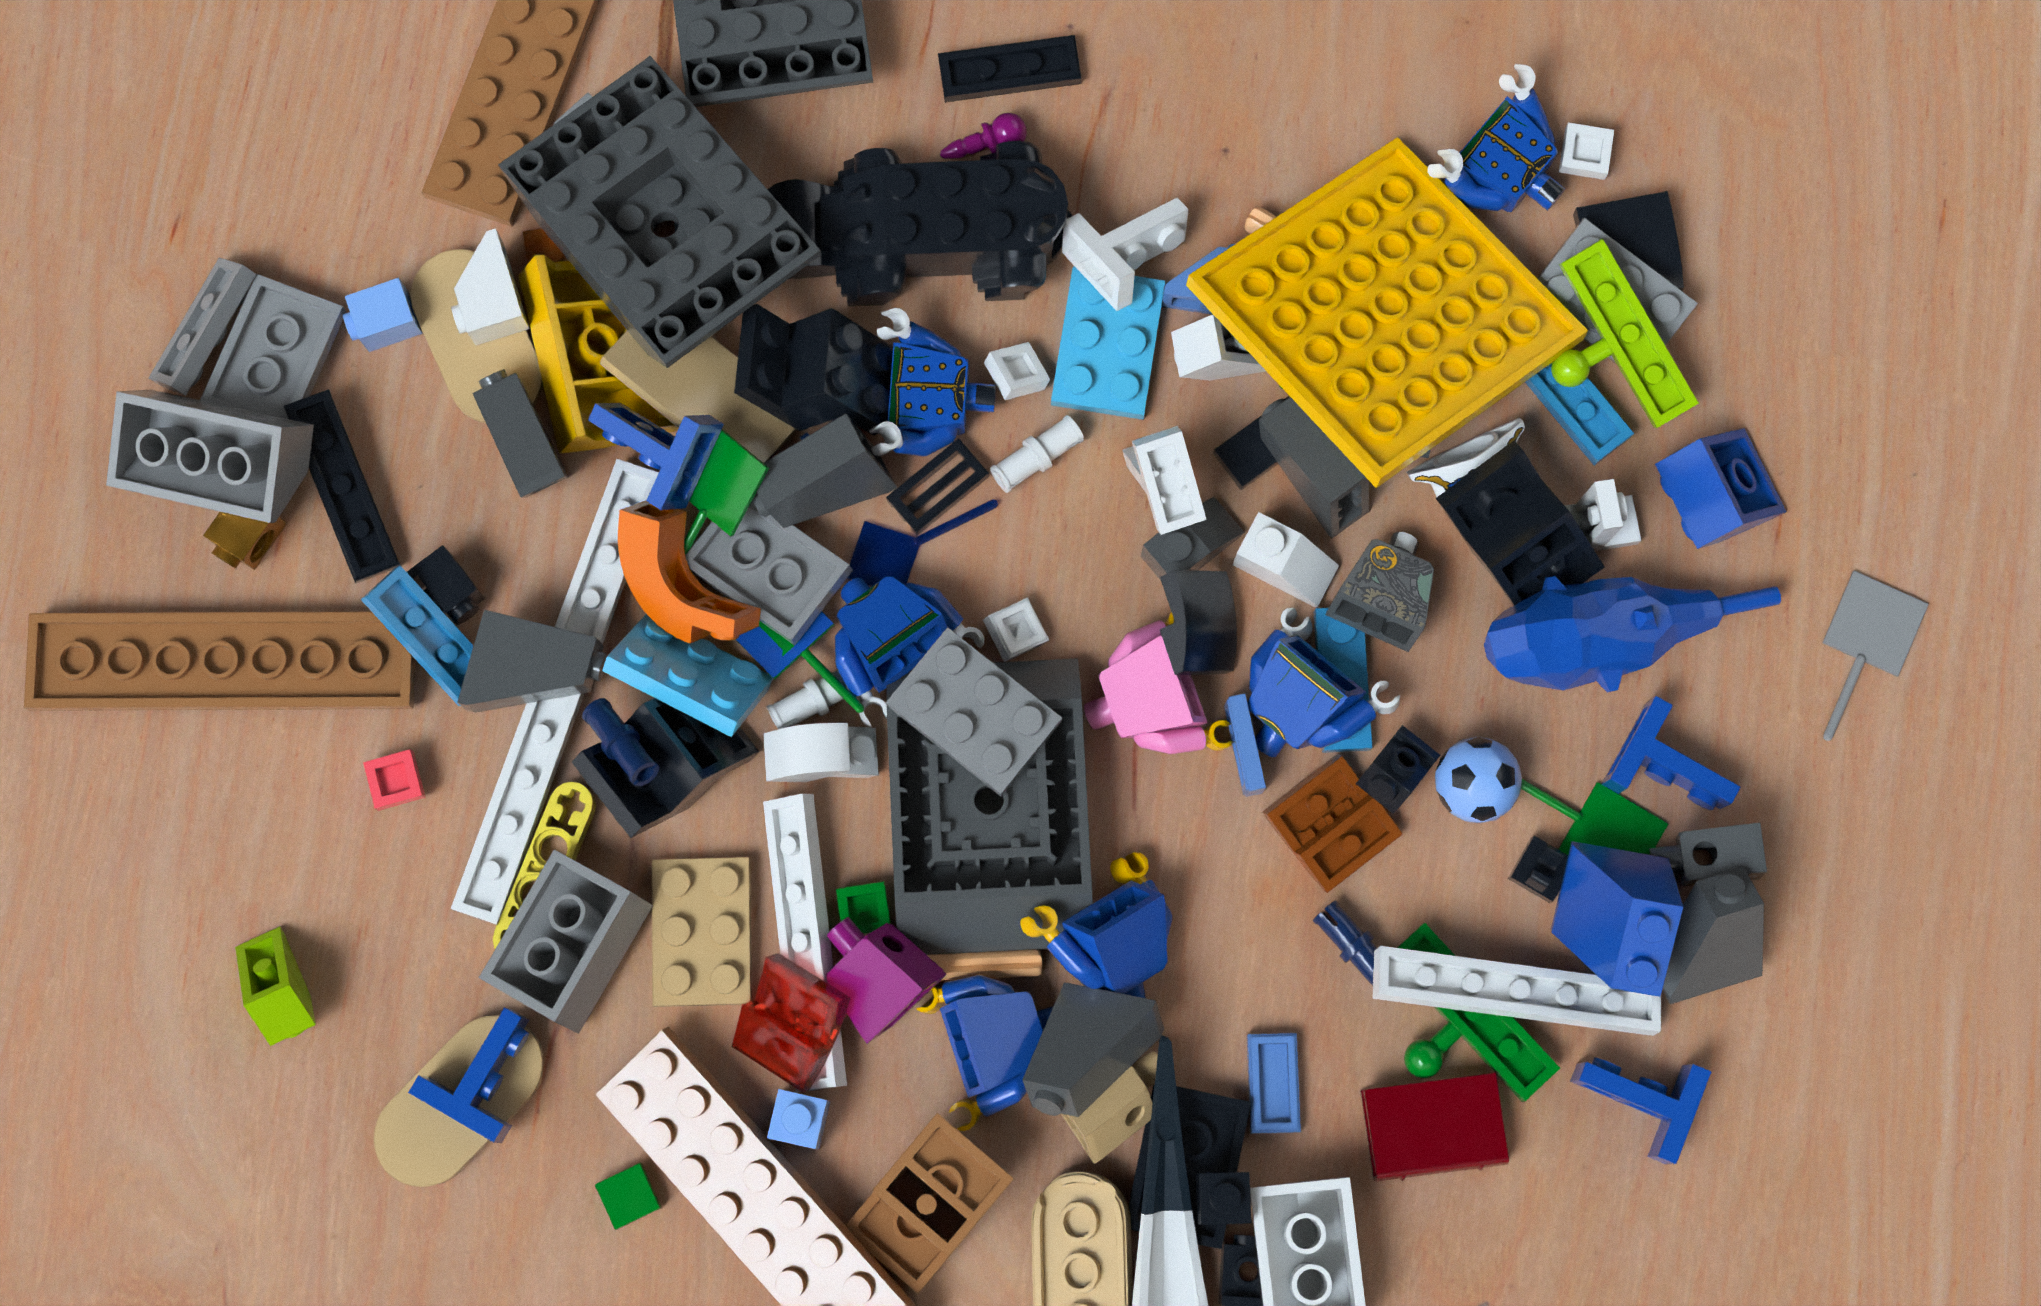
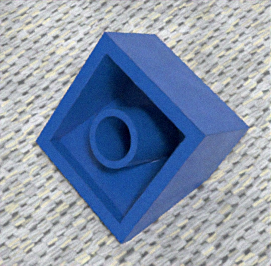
[1655,428,1787,549]

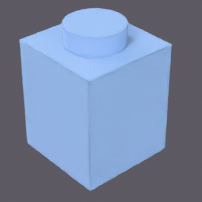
[343,278,423,352]
[767,1089,831,1149]

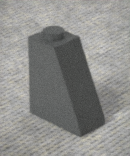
[472,369,569,498]
[1259,397,1369,538]
[752,414,897,528]
[457,610,607,713]
[1662,867,1764,1004]
[1022,982,1164,1117]

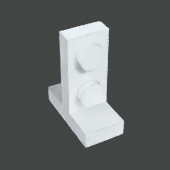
[1062,198,1188,311]
[1122,426,1207,535]
[1565,479,1641,551]

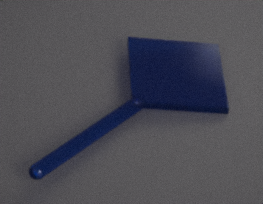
[847,499,998,587]

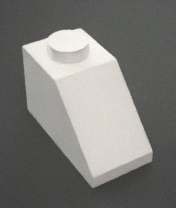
[451,228,530,345]
[1171,315,1266,381]
[1233,512,1339,608]

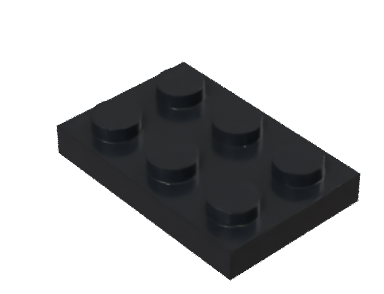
[1128,1084,1251,1250]

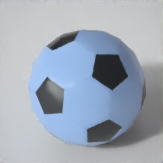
[1435,737,1522,823]

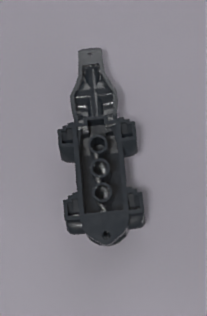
[674,141,1073,307]

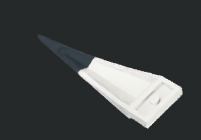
[1132,1035,1209,1306]

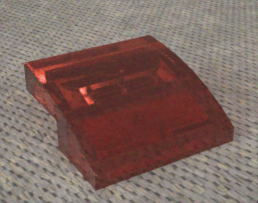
[732,953,851,1092]

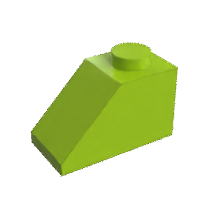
[235,927,316,1046]

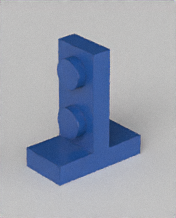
[588,403,724,510]
[1601,696,1741,810]
[408,1007,529,1143]
[1570,1057,1711,1164]

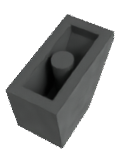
[1141,497,1244,580]

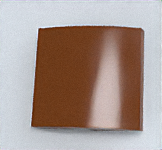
[1262,754,1403,893]

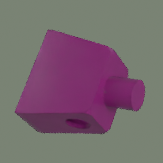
[827,917,947,1044]

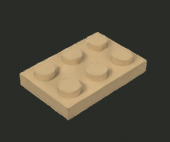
[652,857,752,1007]

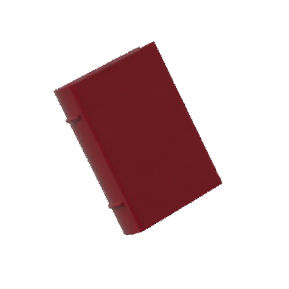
[1360,1073,1509,1182]

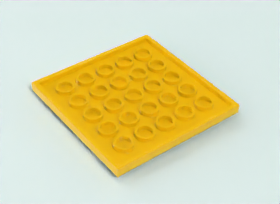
[1186,137,1588,488]

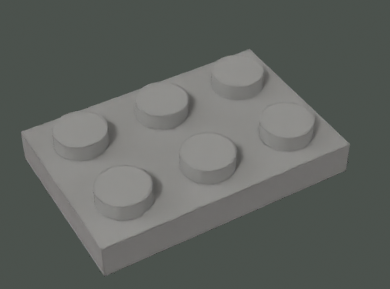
[1537,218,1698,363]
[200,274,347,419]
[685,501,853,646]
[886,627,1062,796]

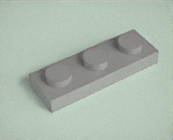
[149,258,256,396]

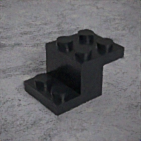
[734,304,893,436]
[1436,440,1605,606]
[572,698,759,838]

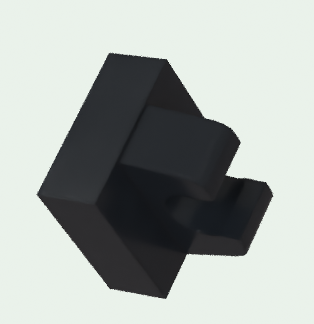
[1508,836,1568,903]

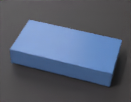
[1224,693,1266,797]
[1247,1033,1301,1134]

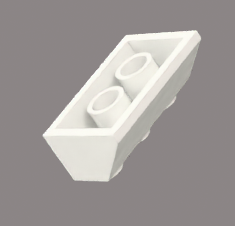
[1250,1177,1366,1306]

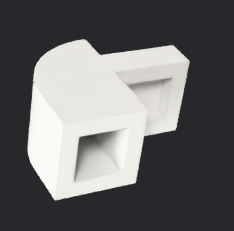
[764,723,879,782]

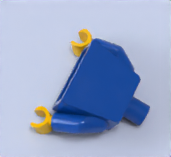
[1020,852,1173,998]
[916,975,1054,1131]

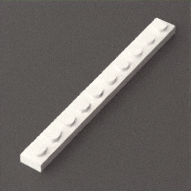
[451,459,659,925]

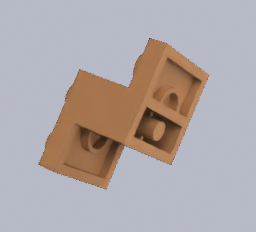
[845,1113,1014,1294]

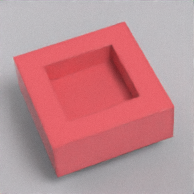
[363,749,426,811]

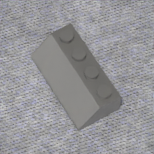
[106,390,314,523]

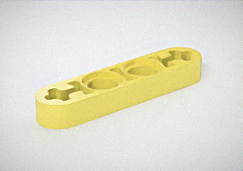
[493,782,596,949]

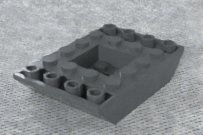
[673,0,873,107]
[498,56,822,368]
[887,658,1093,955]

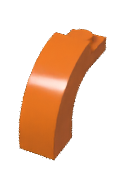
[618,500,761,644]

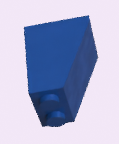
[1551,841,1683,997]

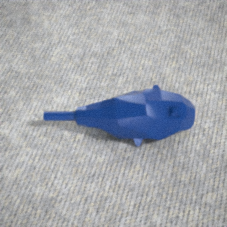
[1484,576,1781,693]

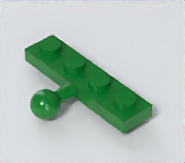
[1397,923,1560,1102]

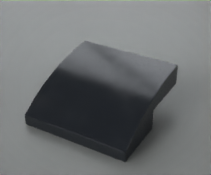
[1573,191,1684,291]
[1160,570,1237,675]

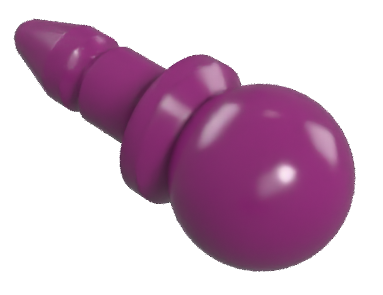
[940,113,1027,159]

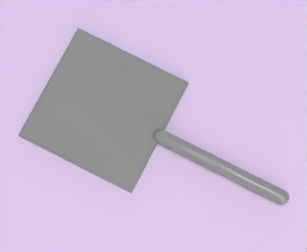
[1822,571,1928,741]

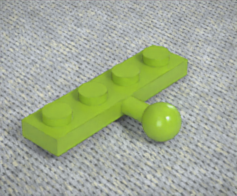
[1551,239,1699,428]

